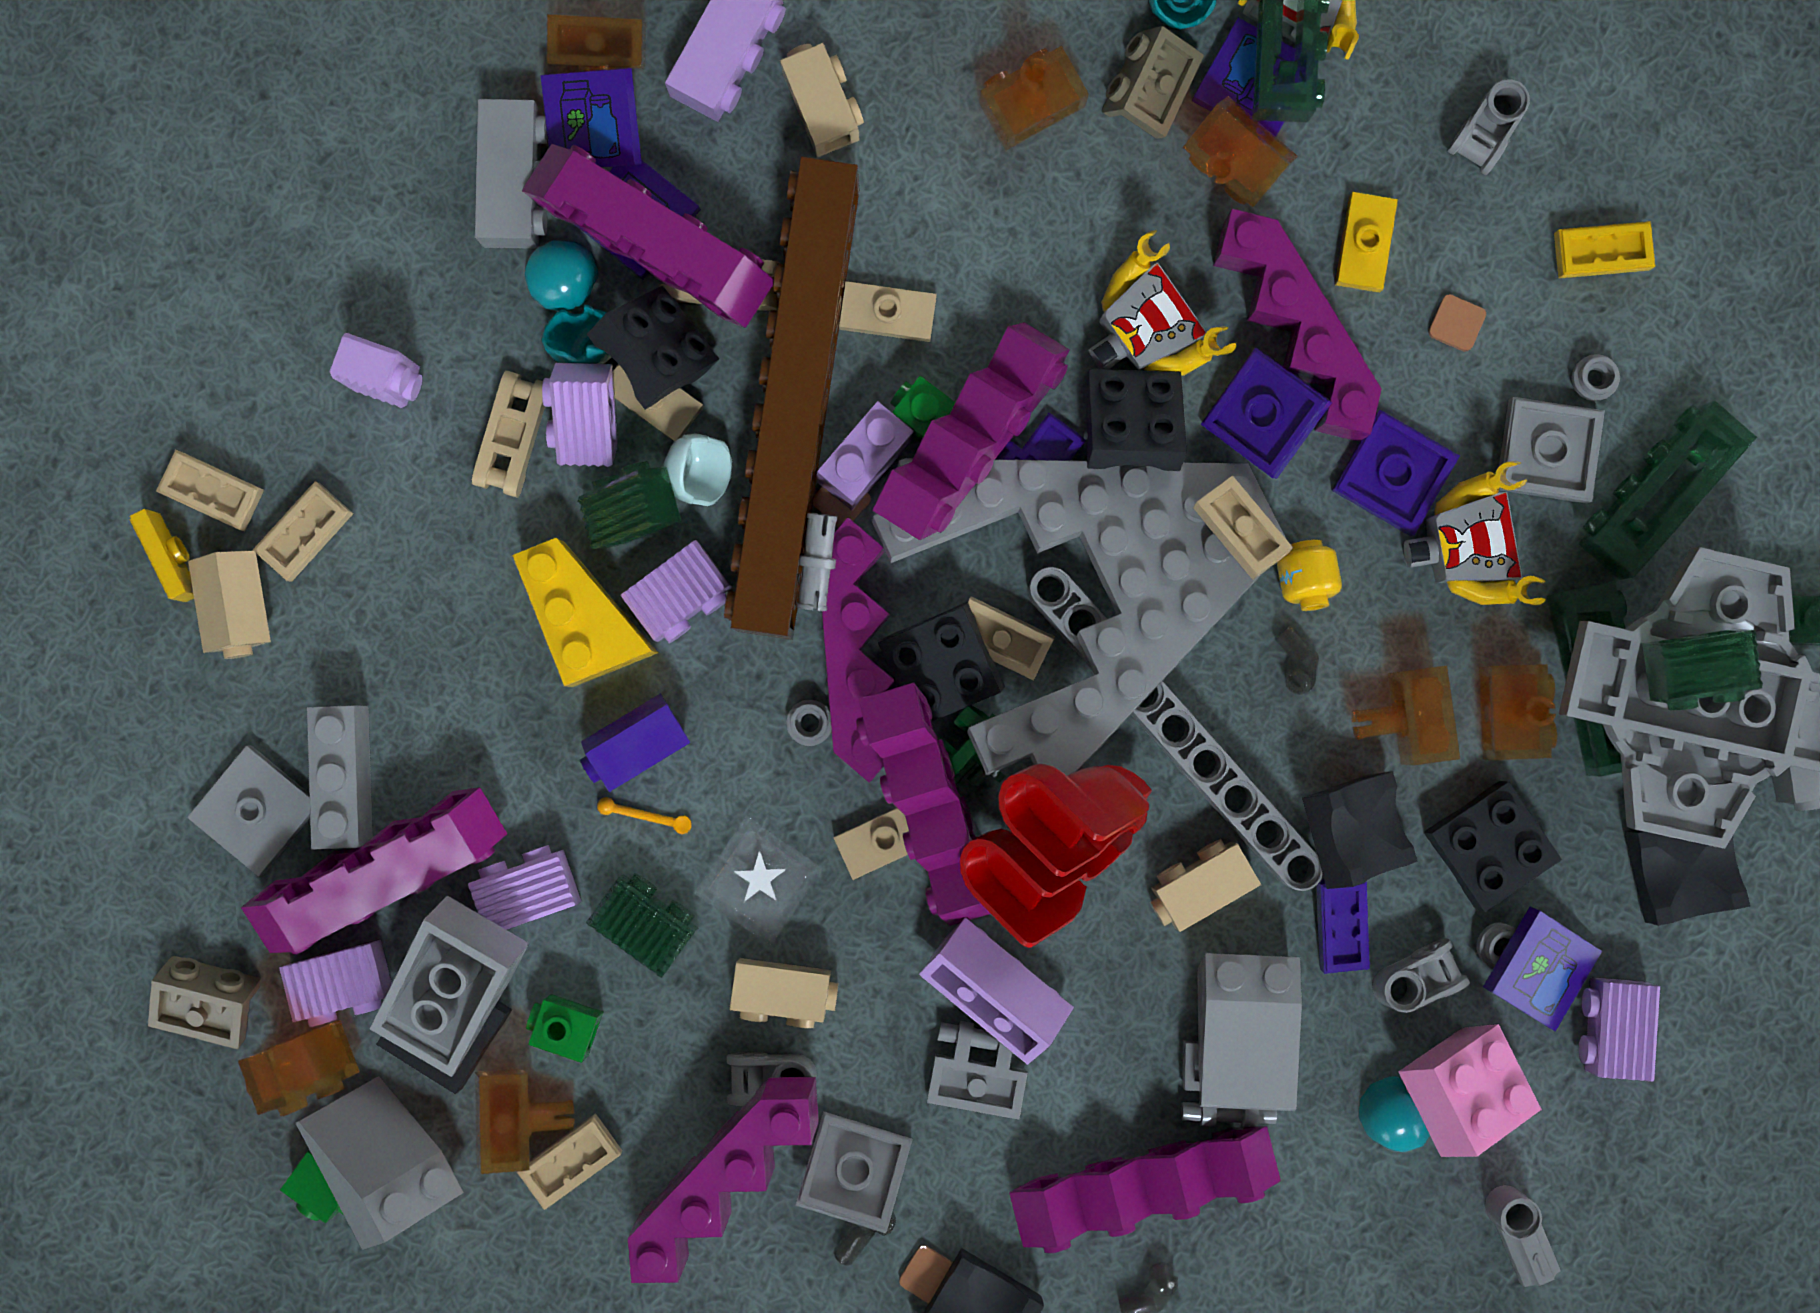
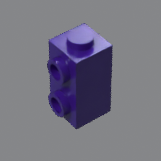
[580,693,690,792]

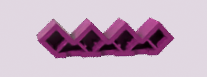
[522,144,774,328]
[1213,209,1382,442]
[872,322,1070,540]
[822,518,895,783]
[856,683,991,926]
[241,787,507,954]
[628,1077,819,1283]
[1009,1126,1281,1253]

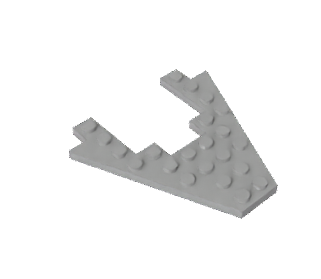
[872,458,1287,775]

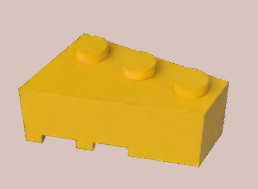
[512,538,658,687]

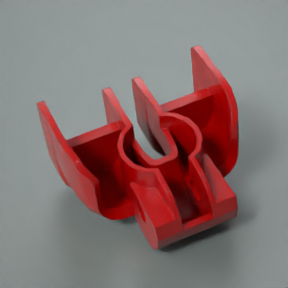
[960,763,1152,948]

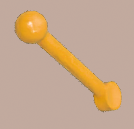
[597,797,692,834]

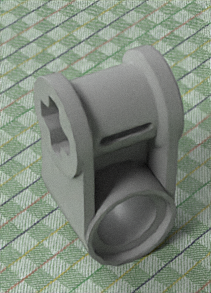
[1447,79,1530,176]
[1372,939,1470,1013]
[726,1052,817,1106]

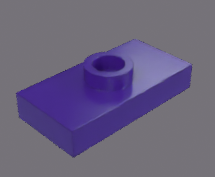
[1316,879,1370,974]

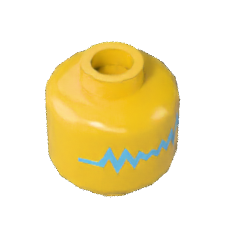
[1277,540,1342,611]

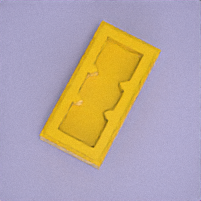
[1335,192,1398,293]
[1554,221,1655,278]
[129,509,194,602]

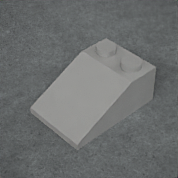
[370,896,529,1077]
[1197,953,1302,1111]
[296,1076,464,1250]

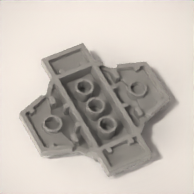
[1559,547,1820,849]

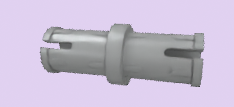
[797,513,838,611]

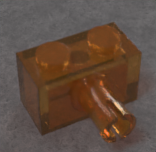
[547,14,646,72]
[979,46,1089,151]
[1183,96,1298,208]
[1479,664,1557,760]
[1351,666,1460,765]
[238,1020,360,1117]
[475,1069,574,1174]

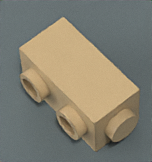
[780,43,864,158]
[188,551,271,659]
[1150,839,1261,932]
[730,958,839,1028]

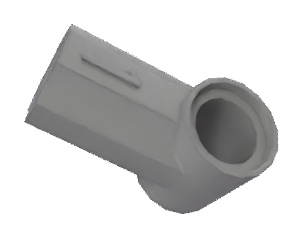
[1485,1185,1561,1287]

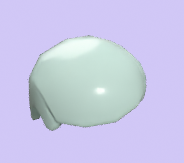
[663,433,732,506]

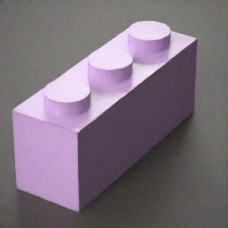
[665,0,786,122]
[919,917,1074,1065]

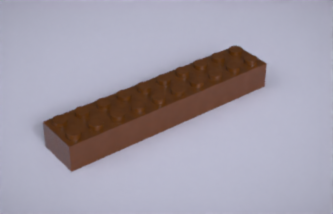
[724,157,860,640]

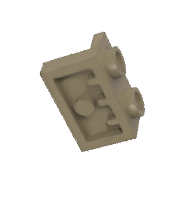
[1102,26,1204,139]
[148,956,260,1049]

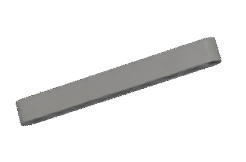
[1028,567,1323,891]

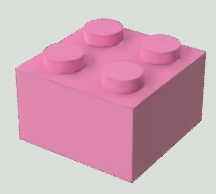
[1398,1024,1542,1157]

